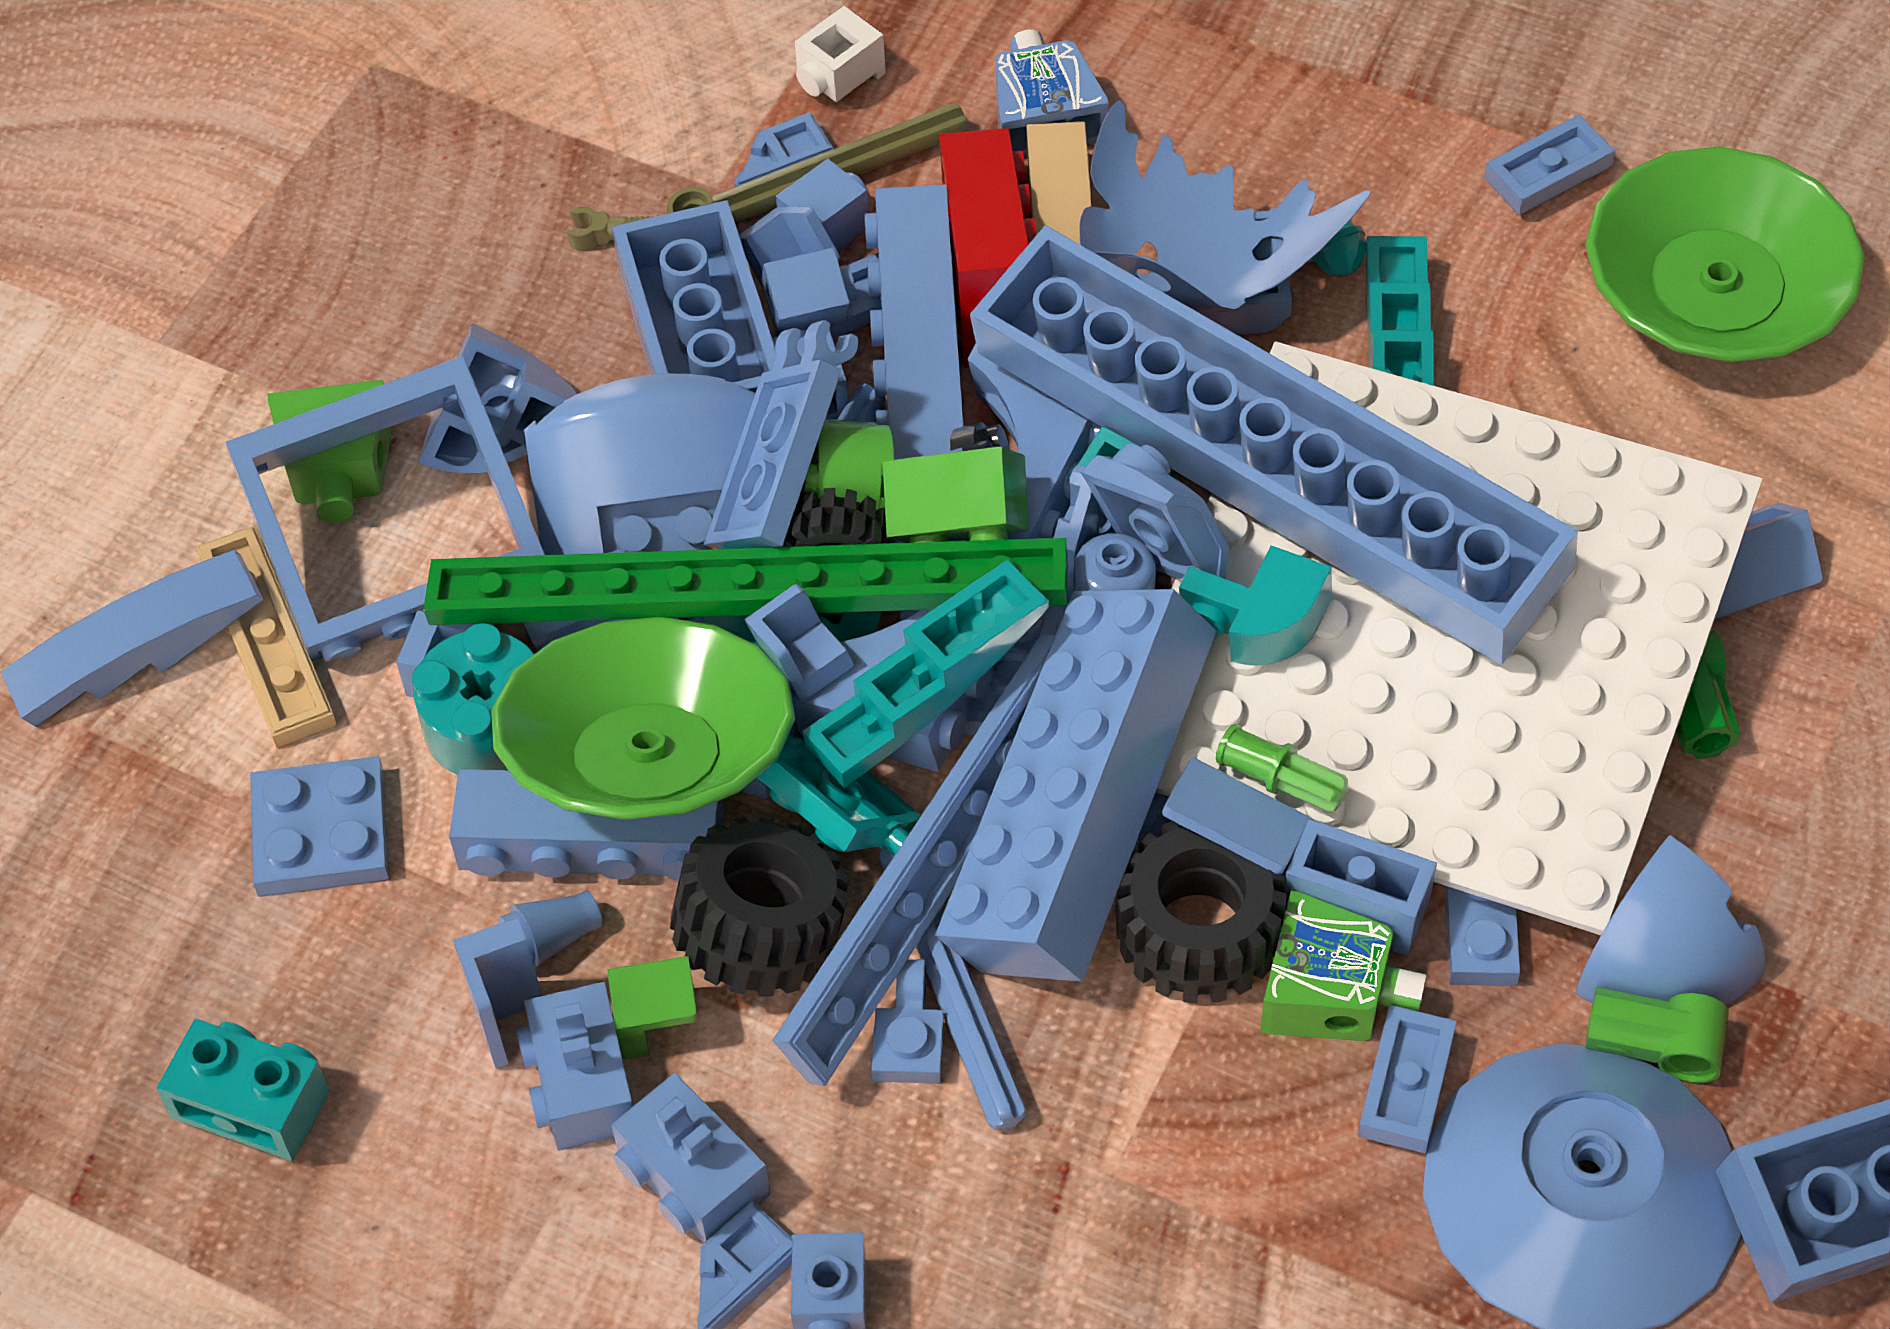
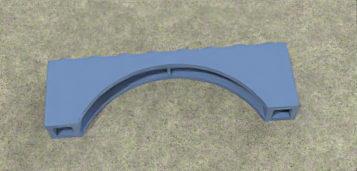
[791,344,1101,772]

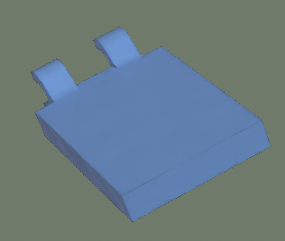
[704,320,858,549]

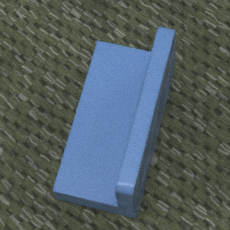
[1715,503,1823,619]
[1162,757,1311,874]
[453,917,542,1069]

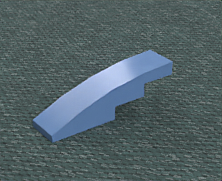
[0,550,264,727]

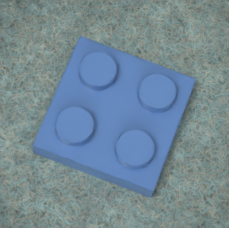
[250,756,389,897]

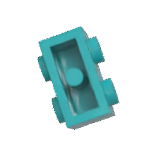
[156,1018,330,1161]

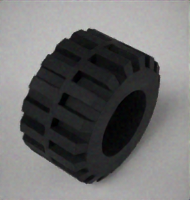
[670,817,849,997]
[1116,821,1287,1003]

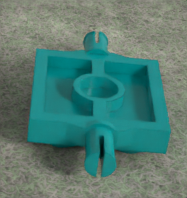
[757,733,921,856]

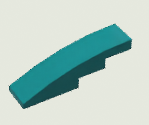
[1366,236,1434,386]
[802,560,1049,788]

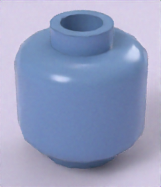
[1073,533,1156,591]

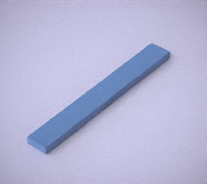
[772,634,1055,1086]

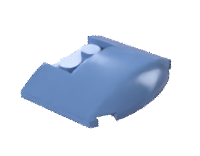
[524,374,755,555]

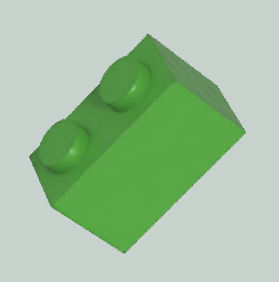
[883,446,1029,543]

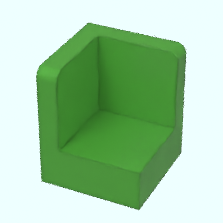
[607,956,697,1060]

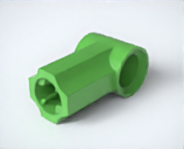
[1585,987,1729,1084]

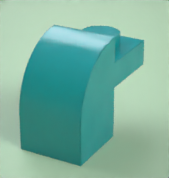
[1179,545,1332,666]

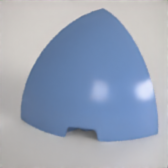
[418,323,577,474]
[1575,835,1765,1005]

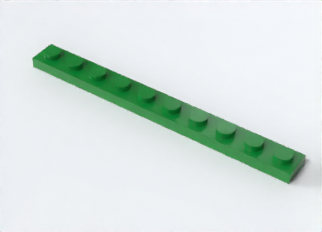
[423,538,1068,625]

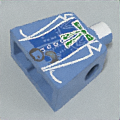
[995,29,1109,157]

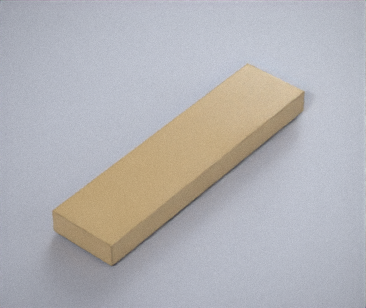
[196,526,337,748]

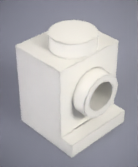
[795,6,886,102]

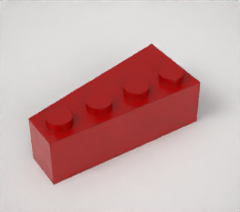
[939,128,1036,368]

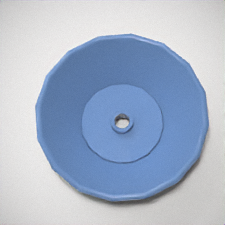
[1422,1043,1742,1329]

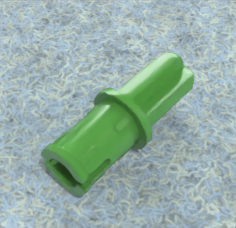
[1216,725,1348,812]

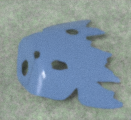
[1079,100,1371,313]

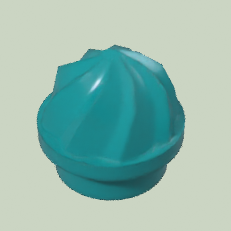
[1311,220,1367,276]

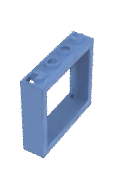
[226,356,545,662]

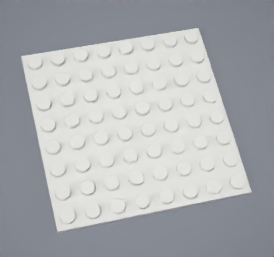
[1155,341,1763,935]

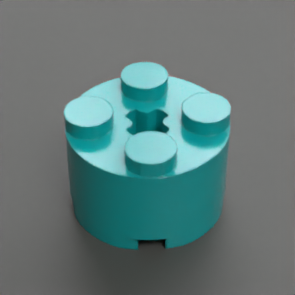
[412,623,534,775]

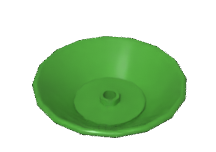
[1585,146,1865,363]
[491,617,795,820]

